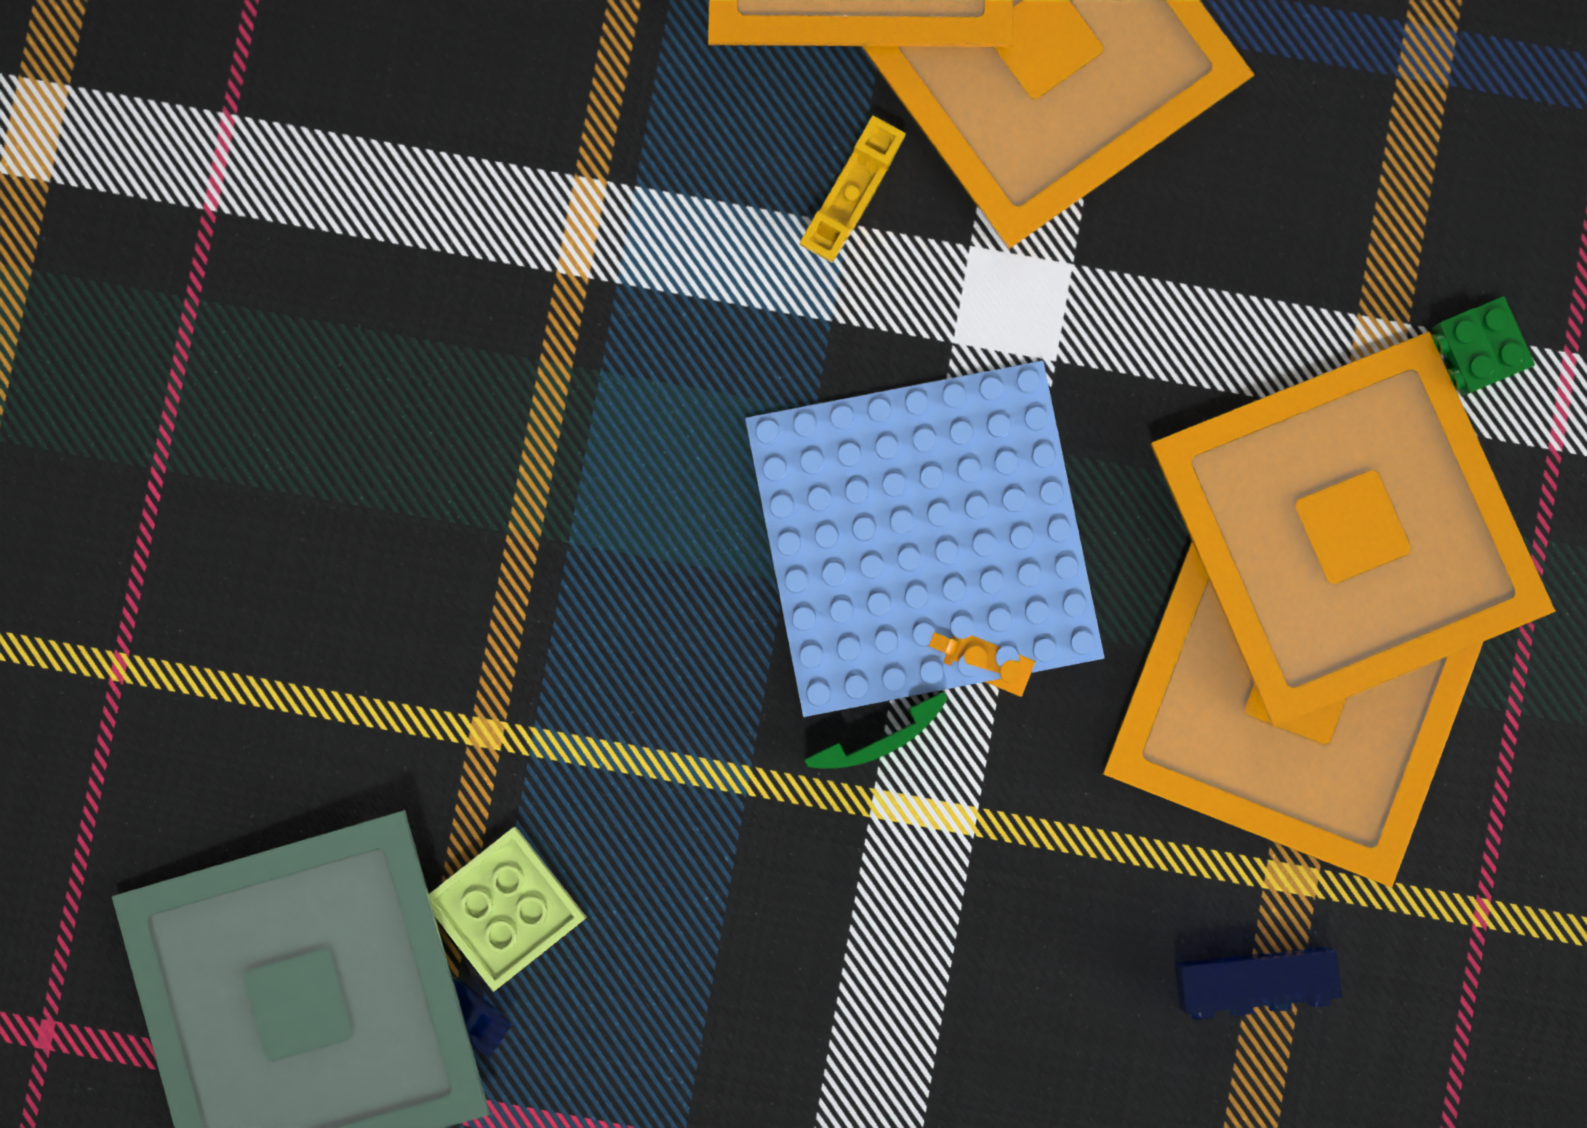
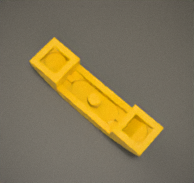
[799,116,906,263]

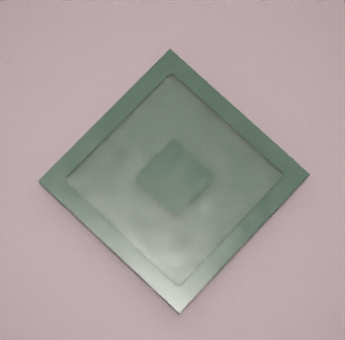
[112,810,490,1128]

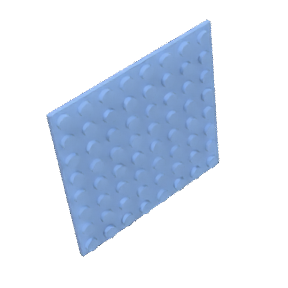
[745,361,1105,717]

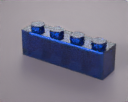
[1175,947,1342,1020]

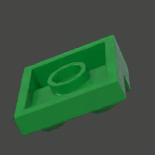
[1431,296,1535,397]

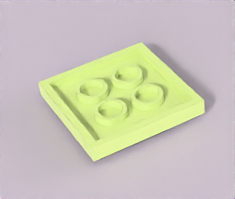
[429,826,587,992]

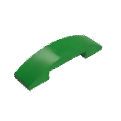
[804,692,947,769]

